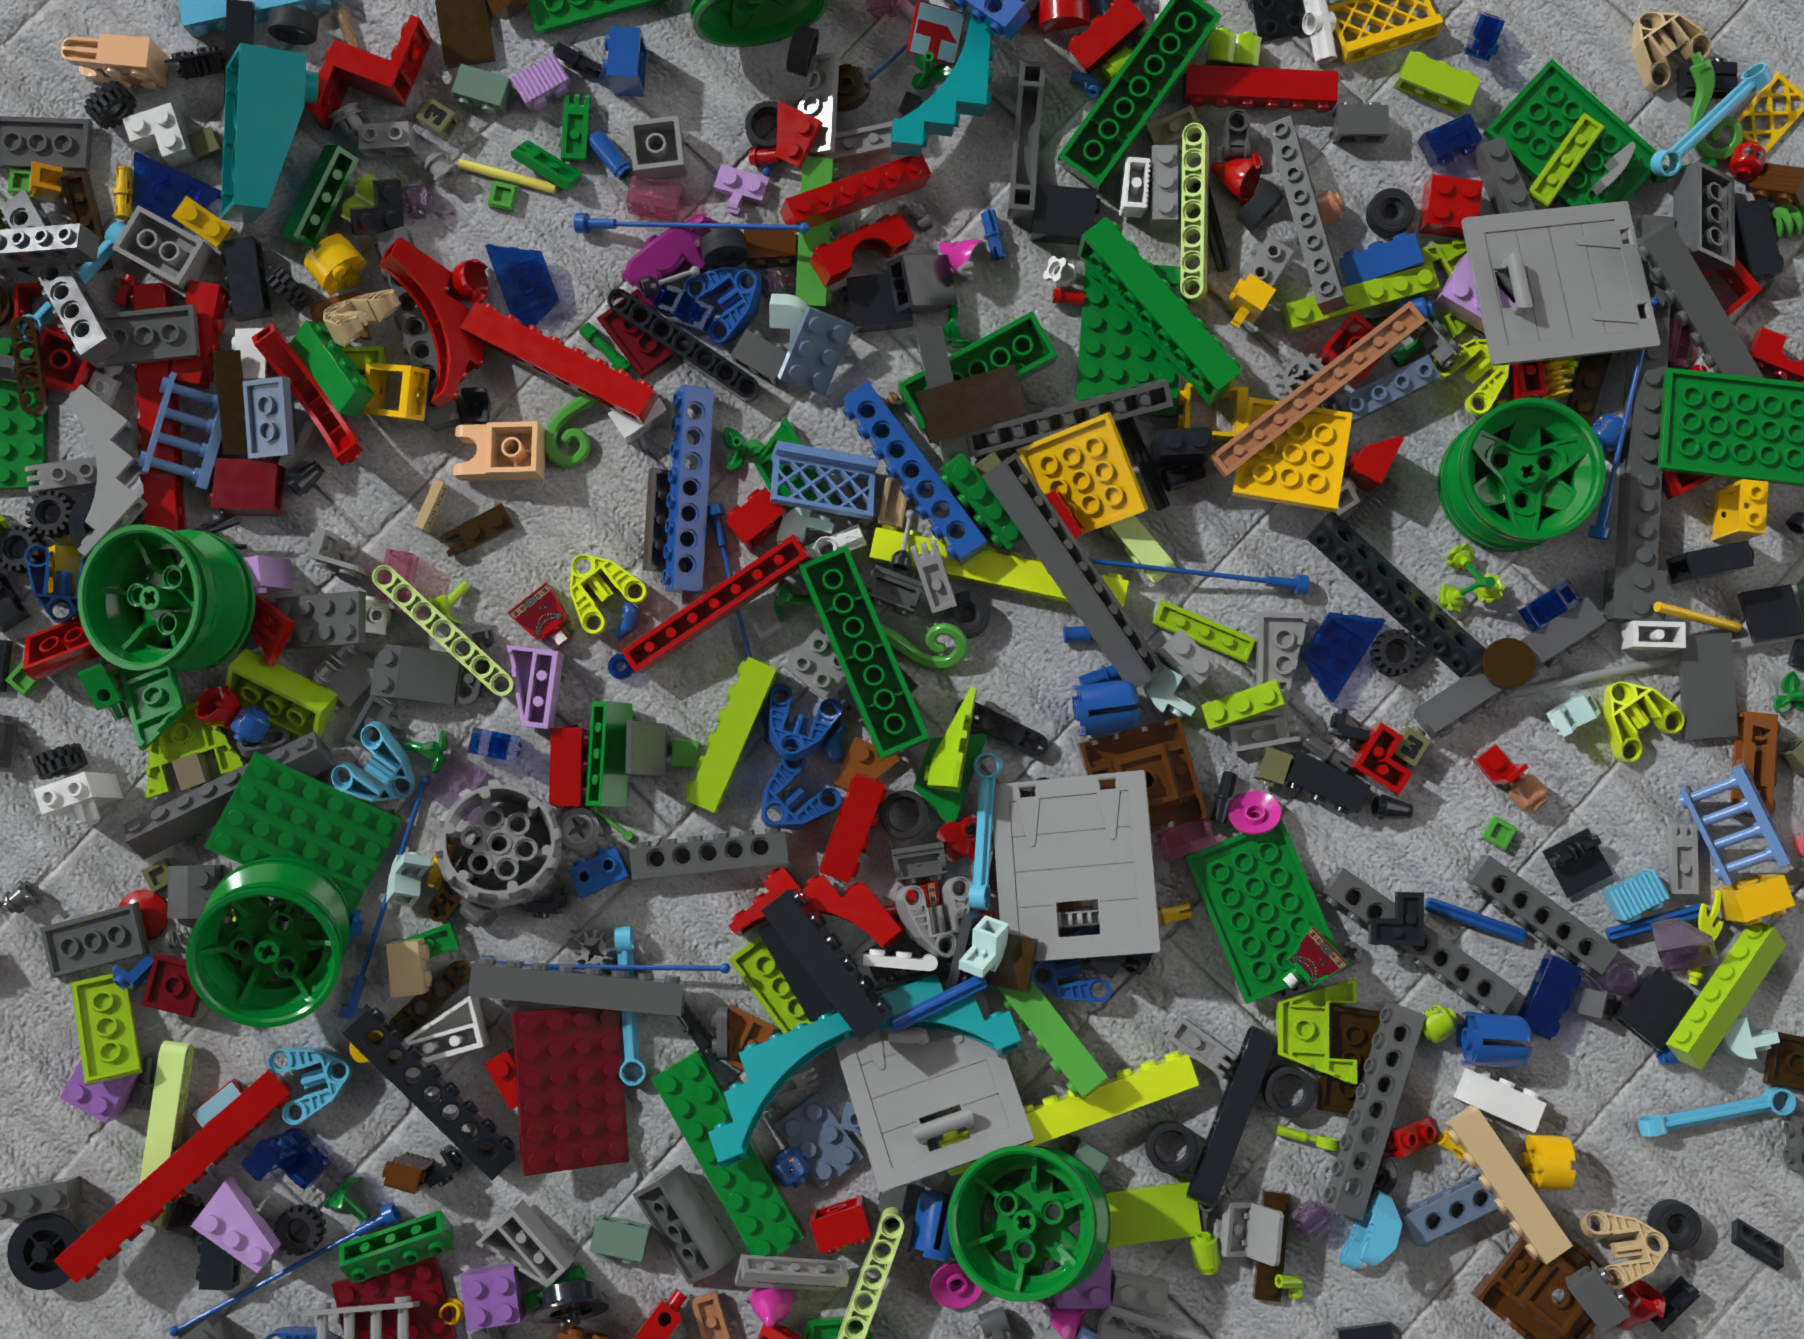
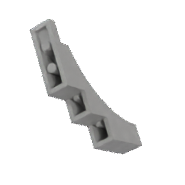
[63,384,148,558]

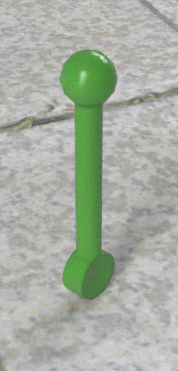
[588,806,633,841]

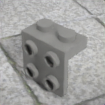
[307,526,371,580]
[1219,1200,1284,1266]

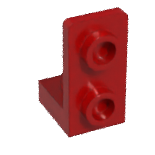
[1473,744,1529,785]
[1382,1117,1439,1157]

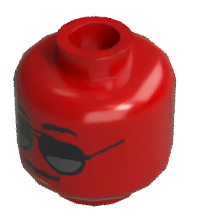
[1728,141,1767,181]

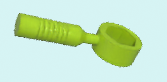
[1276,1125,1340,1152]

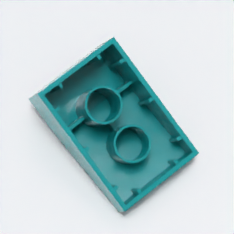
[220,43,319,224]

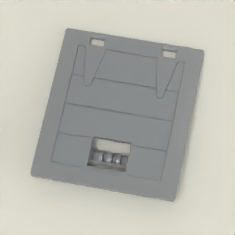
[1461,201,1661,366]
[993,770,1161,961]
[835,974,1034,1193]

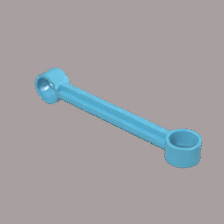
[1650,62,1773,176]
[18,221,126,342]
[969,752,1003,911]
[614,926,648,1086]
[1637,1087,1796,1137]

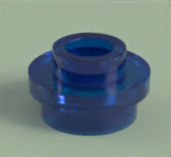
[608,654,634,680]

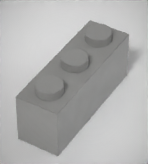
[1148,145,1178,229]

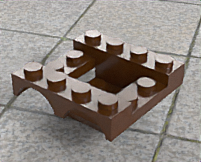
[1077,717,1208,833]
[1471,1234,1625,1339]

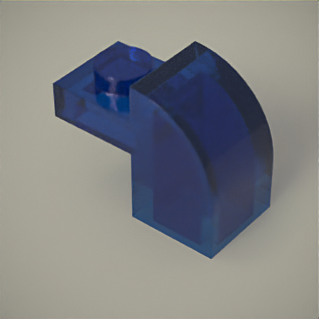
[1464,10,1505,61]
[653,284,718,333]
[1518,579,1582,633]
[467,727,522,762]

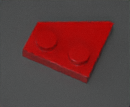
[776,101,823,169]
[250,596,296,666]

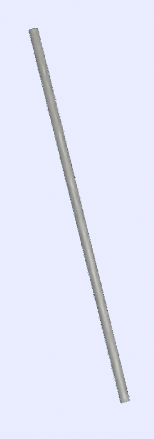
[1496,634,1804,701]

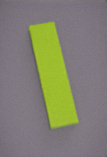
[1528,113,1605,209]
[1151,600,1257,664]

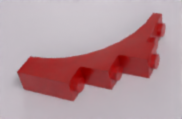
[379,237,486,408]
[251,322,363,466]
[728,867,905,950]

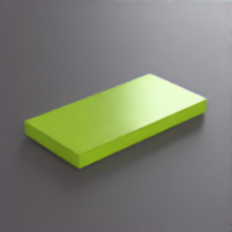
[729,936,833,1034]
[71,970,143,1086]
[1105,1181,1202,1248]

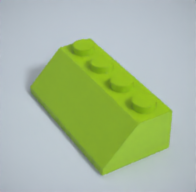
[226,648,338,738]

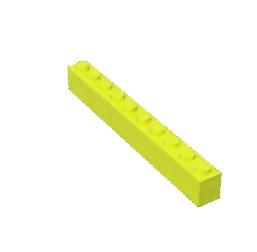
[869,525,1129,607]
[937,1050,1199,1176]

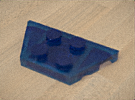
[133,151,221,229]
[485,244,560,327]
[1300,612,1386,704]

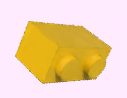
[172,196,236,252]

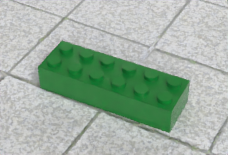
[898,311,1058,435]

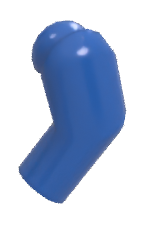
[1069,70,1102,99]
[612,603,640,641]
[824,723,848,763]

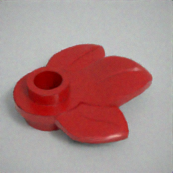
[936,816,977,863]

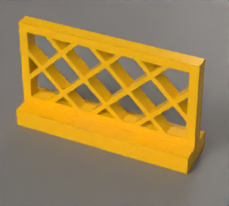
[1328,0,1444,66]

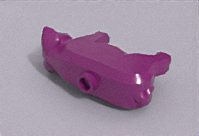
[622,214,731,306]

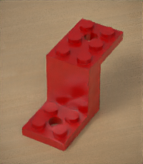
[305,15,433,131]

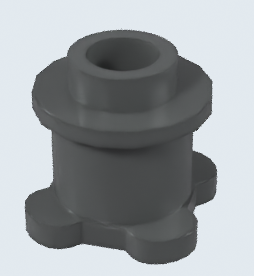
[3,880,42,914]

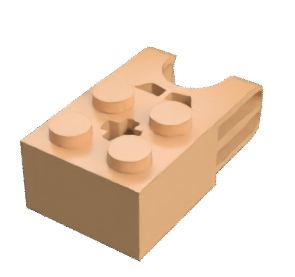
[61,33,170,89]
[453,421,546,481]

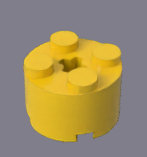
[304,234,367,296]
[1519,1134,1576,1190]

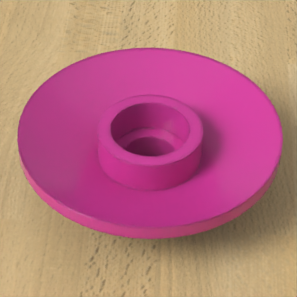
[1228,791,1281,835]
[930,1261,982,1309]

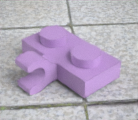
[714,164,770,215]

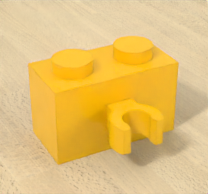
[1227,273,1276,329]

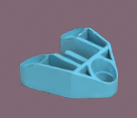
[331,721,416,802]
[268,1047,353,1125]
[1339,1190,1402,1270]

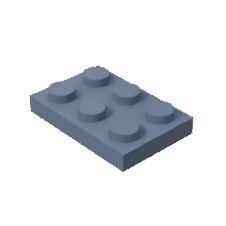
[777,306,855,396]
[242,376,295,459]
[775,1091,864,1189]

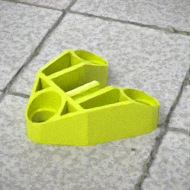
[1432,339,1510,417]
[570,554,648,635]
[1602,682,1685,763]

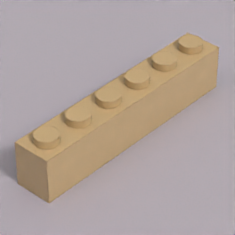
[1445,1105,1573,1264]

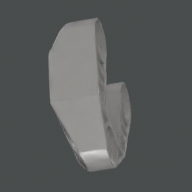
[895,876,971,958]

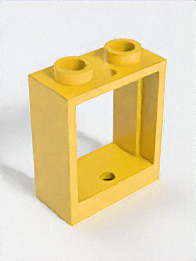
[361,362,430,421]
[1177,383,1249,442]
[1712,479,1768,543]

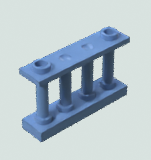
[137,372,222,492]
[1678,762,1791,886]

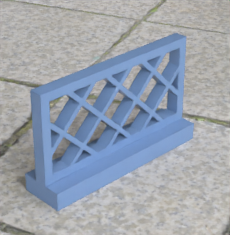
[770,441,878,520]

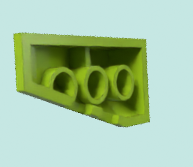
[924,687,977,793]

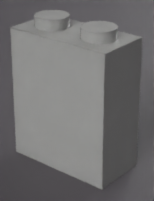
[1155,629,1219,690]

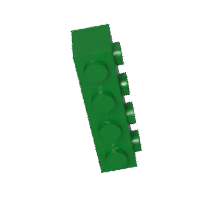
[281,145,359,249]
[290,320,375,417]
[939,453,1024,550]
[586,701,633,808]
[339,1210,454,1284]

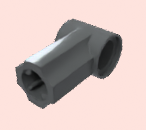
[978,1306,1012,1339]

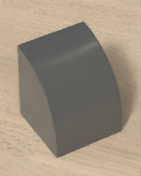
[1571,986,1617,1021]

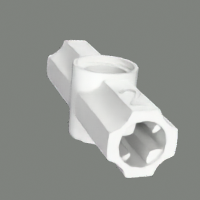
[1302,0,1337,64]
[795,524,867,575]

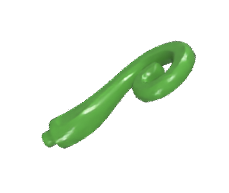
[1689,52,1743,162]
[545,394,598,468]
[882,623,969,670]

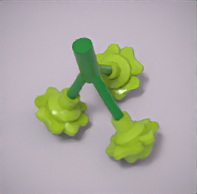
[1438,543,1506,613]

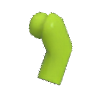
[1275,1274,1304,1299]

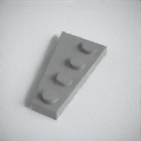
[798,52,840,156]
[1256,612,1310,716]

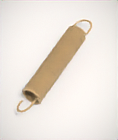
[335,1,360,49]

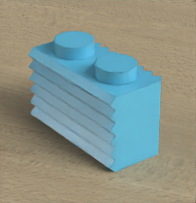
[1601,869,1670,923]

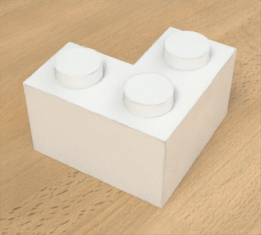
[122,102,197,168]

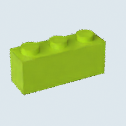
[1393,50,1481,115]
[1201,679,1288,732]

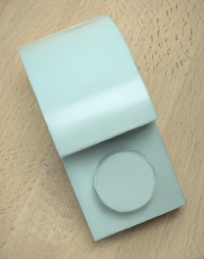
[769,293,808,345]
[776,507,835,545]
[1146,665,1196,719]
[1546,690,1601,737]
[386,852,430,907]
[959,915,1009,978]
[1719,1015,1780,1059]

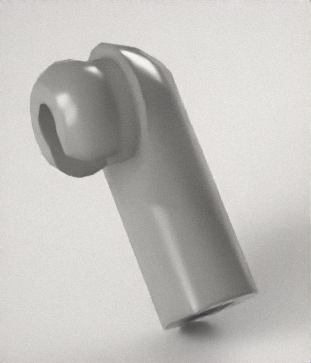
[888,1026,929,1046]

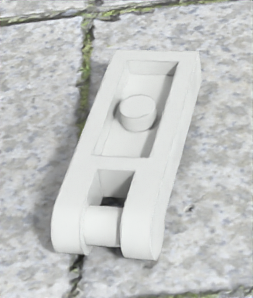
[863,949,938,971]

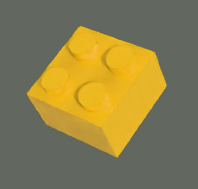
[1712,874,1795,925]

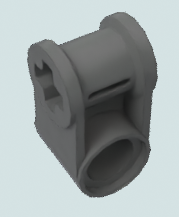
[1221,109,1251,161]
[877,1185,907,1228]

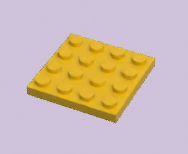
[1232,397,1353,513]
[1016,412,1148,534]

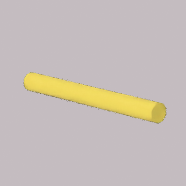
[458,158,558,194]

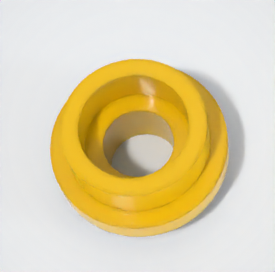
[439,1298,465,1326]

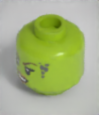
[1420,1004,1458,1043]

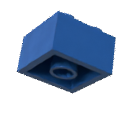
[603,26,647,97]

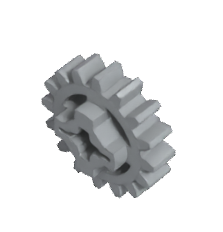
[1275,352,1326,396]

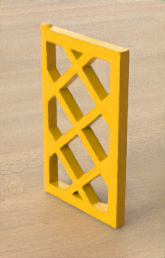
[1736,72,1804,153]

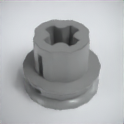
[328,102,363,138]

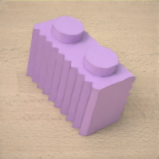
[511,54,573,112]

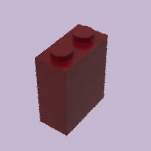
[208,458,286,517]

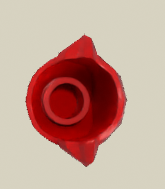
[1210,152,1266,205]
[446,258,489,305]
[195,685,242,733]
[1621,1280,1666,1331]

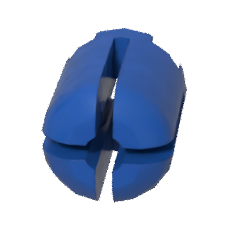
[1072,680,1141,737]
[1456,1012,1533,1068]
[907,1189,959,1264]

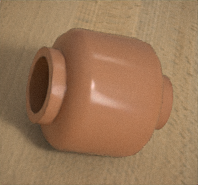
[1316,190,1346,227]
[1508,774,1549,813]

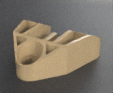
[1631,12,1711,93]
[323,289,401,347]
[1580,1211,1669,1291]

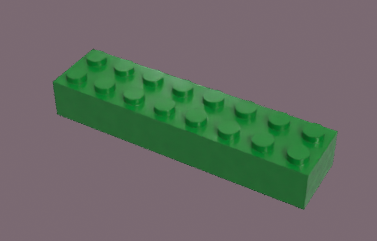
[1058,0,1222,192]
[1077,217,1242,406]
[798,546,929,761]
[651,1049,806,1256]

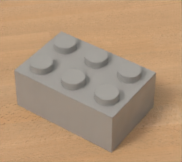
[112,205,215,292]

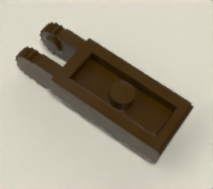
[439,503,515,557]

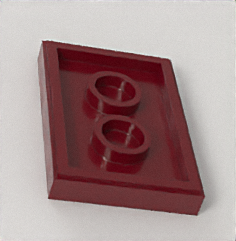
[597,289,683,380]

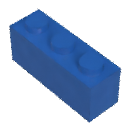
[1339,232,1424,287]

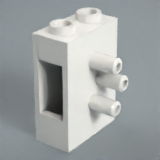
[33,771,123,825]

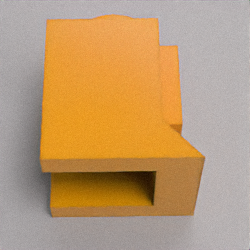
[29,161,63,203]

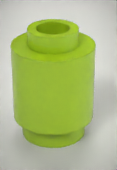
[1101,46,1134,82]
[1190,1232,1221,1275]

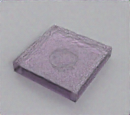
[423,749,497,821]

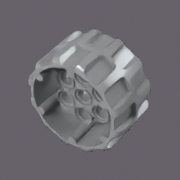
[434,779,562,911]

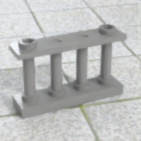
[305,1296,420,1339]

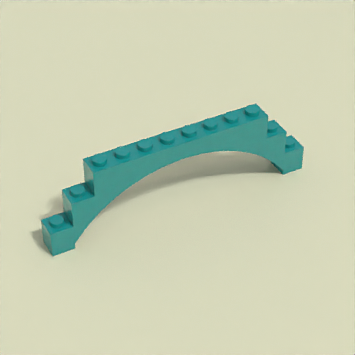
[889,11,996,157]
[708,974,1023,1168]

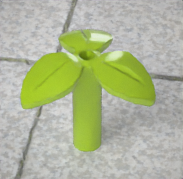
[427,581,471,624]

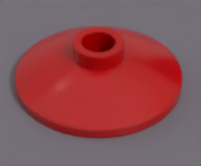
[118,890,169,941]

